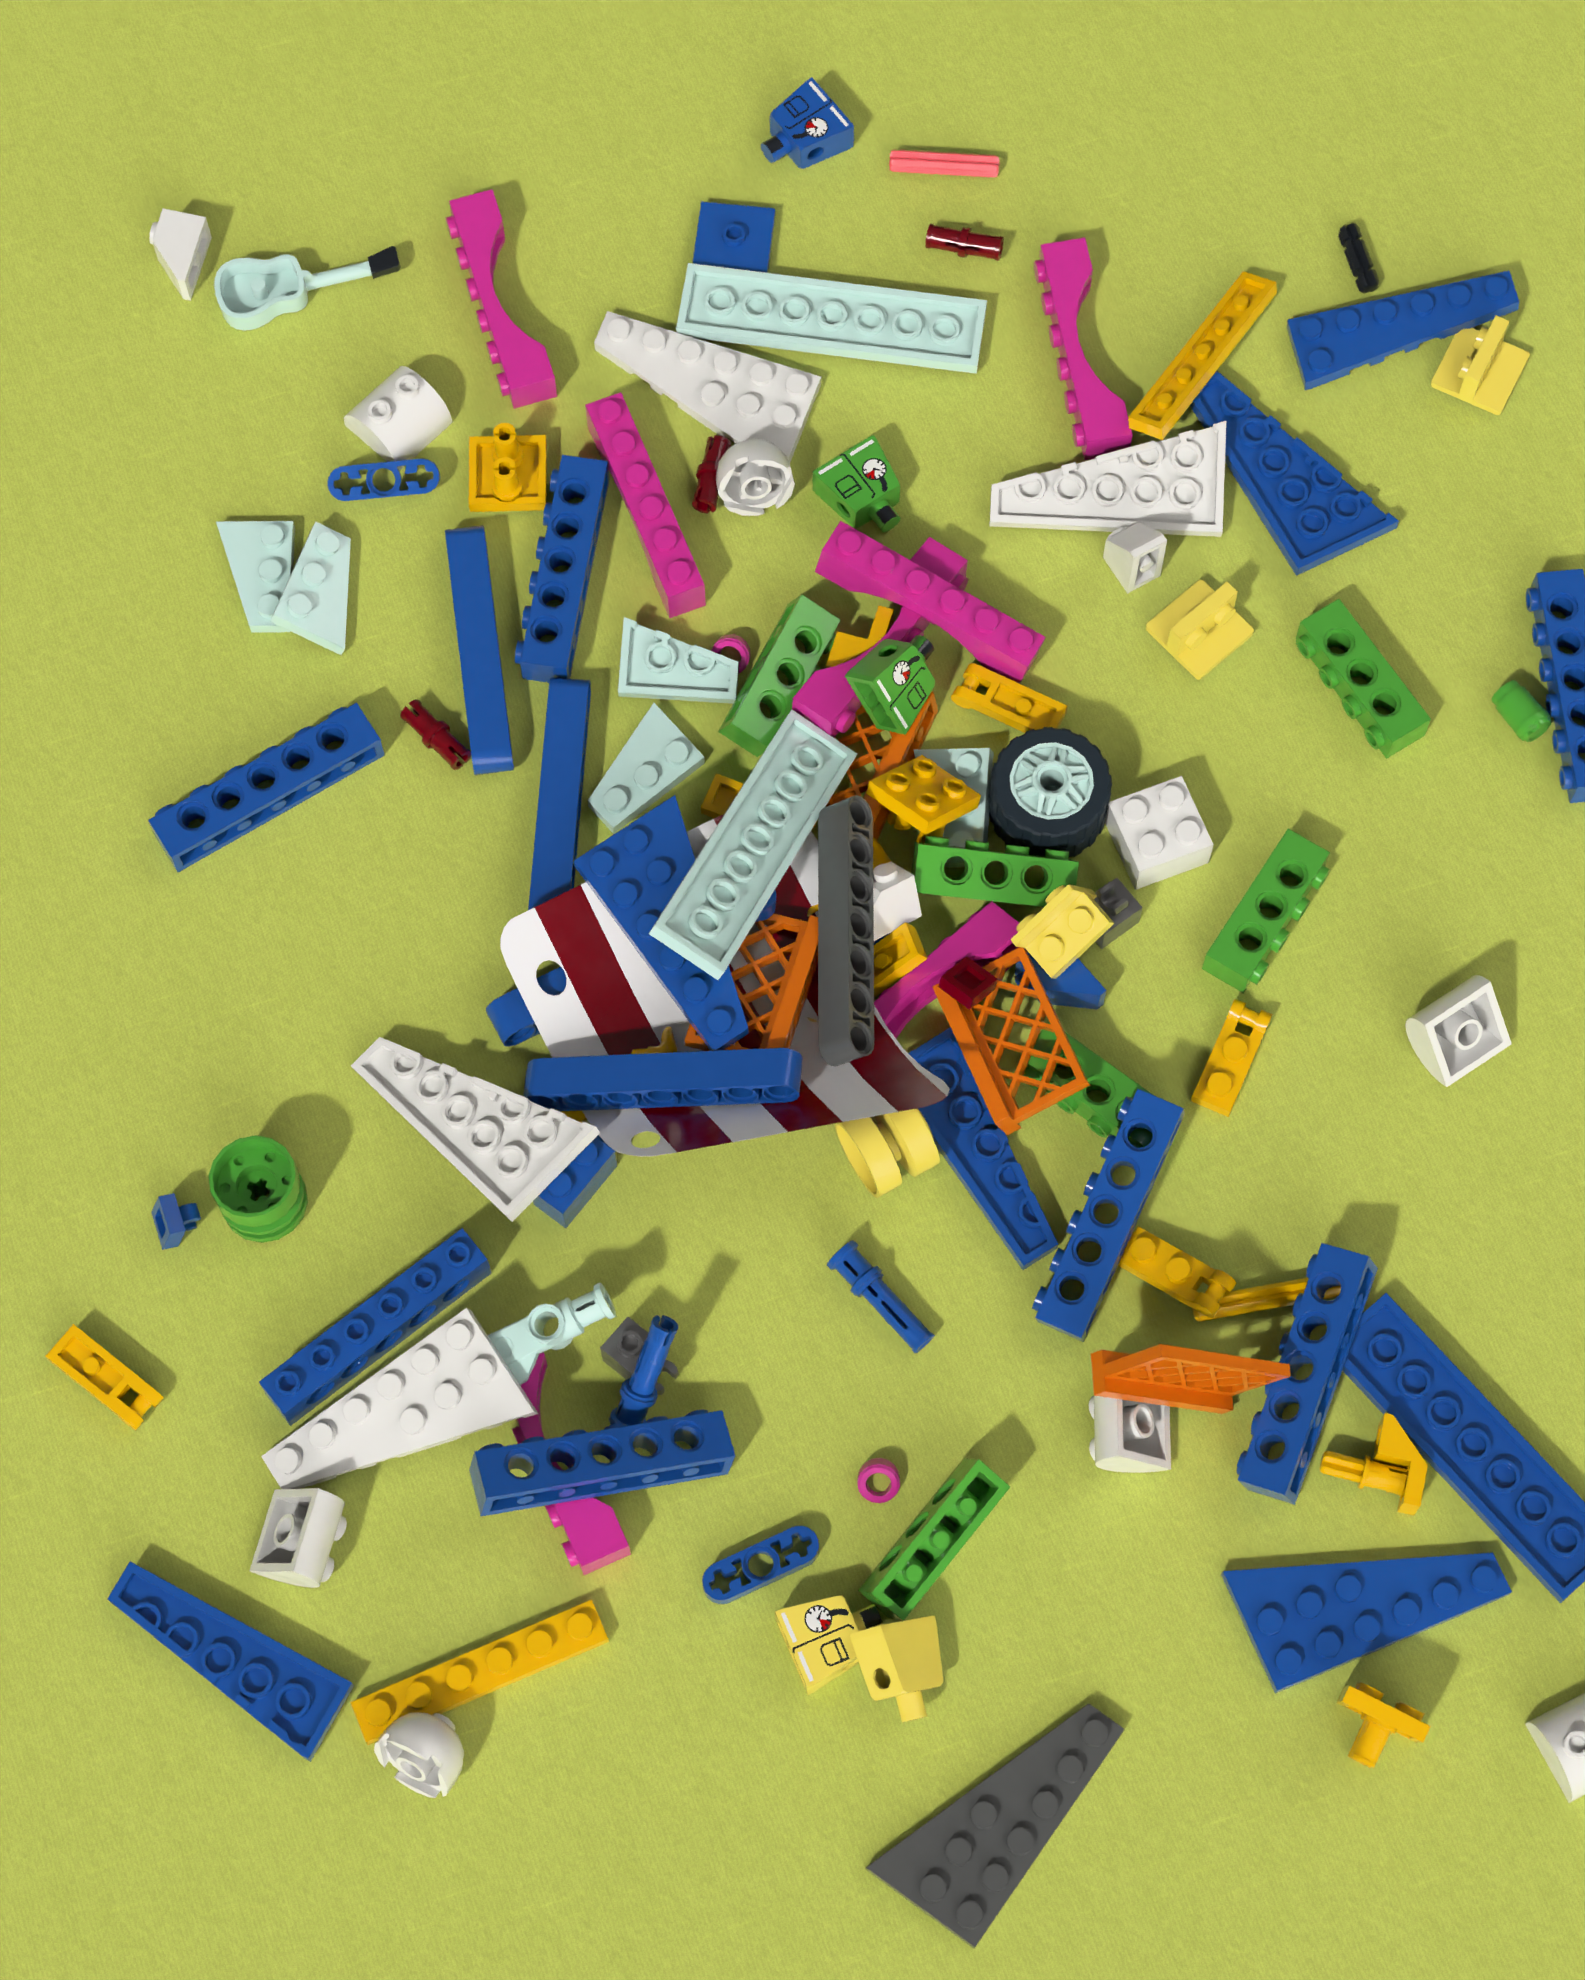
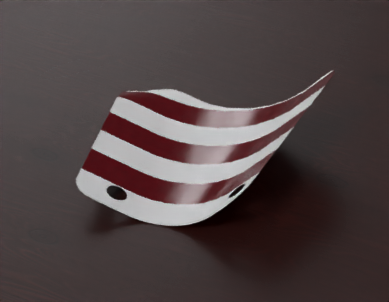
[500,814,950,1157]

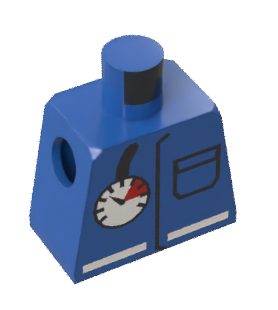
[761,77,854,169]

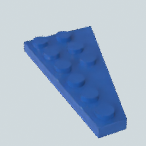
[1190,371,1399,576]
[574,795,749,1051]
[1221,1553,1512,1694]

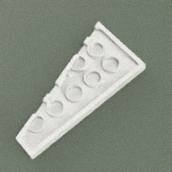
[594,311,821,463]
[989,421,1226,537]
[351,1037,601,1222]
[261,1308,539,1489]

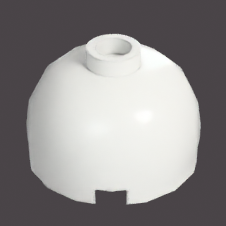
[716,439,795,516]
[374,1713,464,1798]

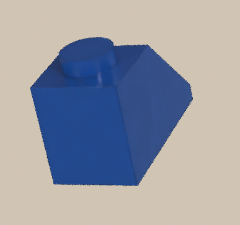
[1014,951,1107,1009]

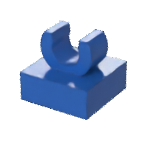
[151,1193,201,1250]

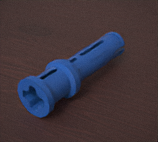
[827,1240,935,1353]
[609,1315,679,1426]

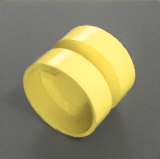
[835,1108,940,1198]

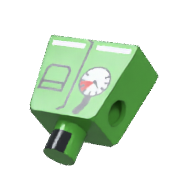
[813,435,901,532]
[845,635,935,735]

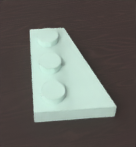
[216,521,295,633]
[270,521,351,655]
[618,617,739,704]
[588,703,705,834]
[914,748,994,868]

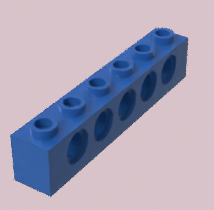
[515,455,610,683]
[1526,569,1585,803]
[148,703,385,872]
[1032,1088,1185,1342]
[259,1228,492,1426]
[1237,1243,1378,1505]
[469,1409,736,1516]

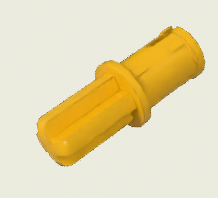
[1320,1451,1407,1496]

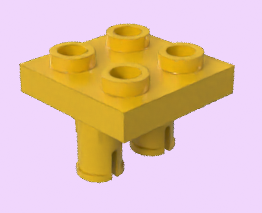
[469,423,547,512]
[867,755,981,843]
[1337,1682,1431,1768]

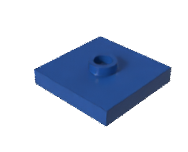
[692,202,775,273]

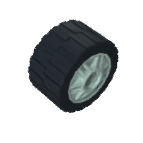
[989,727,1112,857]

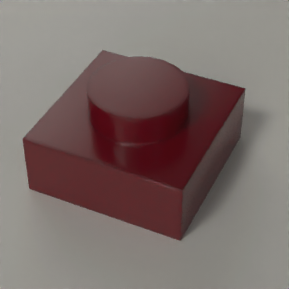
[938,956,998,1010]

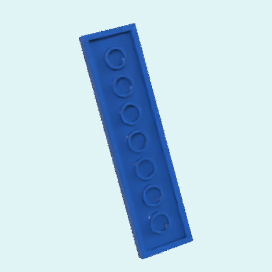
[1342,1293,1585,1604]

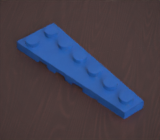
[1287,271,1519,390]
[908,1027,1058,1270]
[107,1562,354,1762]

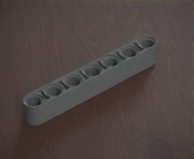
[818,795,874,1067]

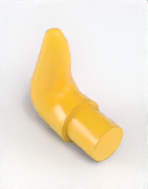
[631,1026,677,1054]

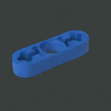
[327,458,440,501]
[702,1526,819,1604]

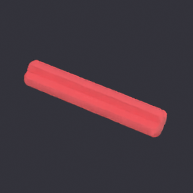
[889,149,999,178]

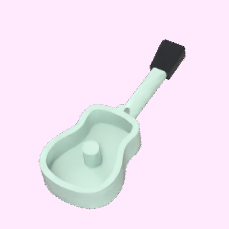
[214,246,401,330]

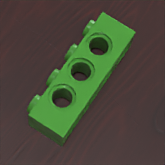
[718,594,840,757]
[1296,599,1431,759]
[1202,829,1330,994]
[911,836,1079,907]
[1020,1022,1153,1148]
[858,1458,1010,1621]

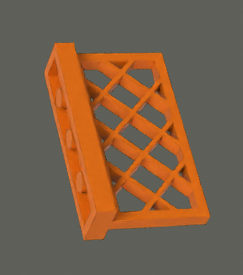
[826,691,938,840]
[684,913,818,1051]
[932,947,1090,1135]
[1091,1344,1291,1414]

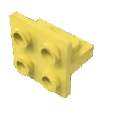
[1431,315,1530,415]
[1146,580,1254,680]
[1011,884,1114,979]

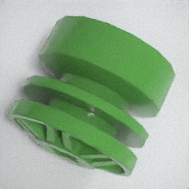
[208,1135,308,1243]

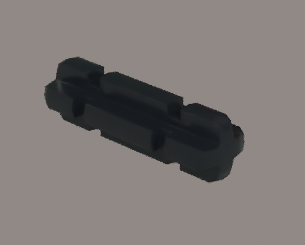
[1338,223,1379,294]

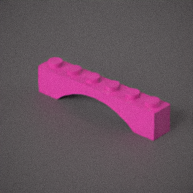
[445,189,557,409]
[1034,238,1133,461]
[585,392,706,618]
[815,521,1046,684]
[792,537,969,738]
[874,901,1027,1039]
[512,1352,631,1575]

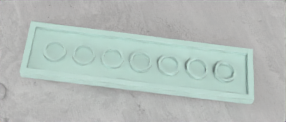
[676,263,987,374]
[649,710,857,980]

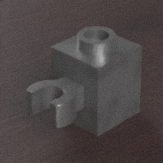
[1094,878,1142,949]
[600,1316,679,1395]

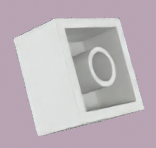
[1105,776,1214,890]

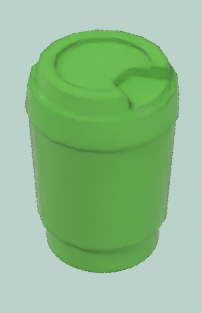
[1491,680,1552,742]

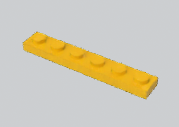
[1128,271,1277,440]
[350,1599,609,1745]

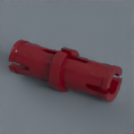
[925,224,1004,261]
[692,435,731,514]
[400,699,471,770]

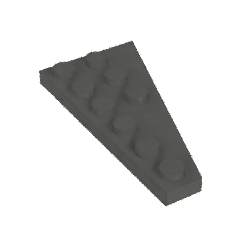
[866,1704,1125,1949]

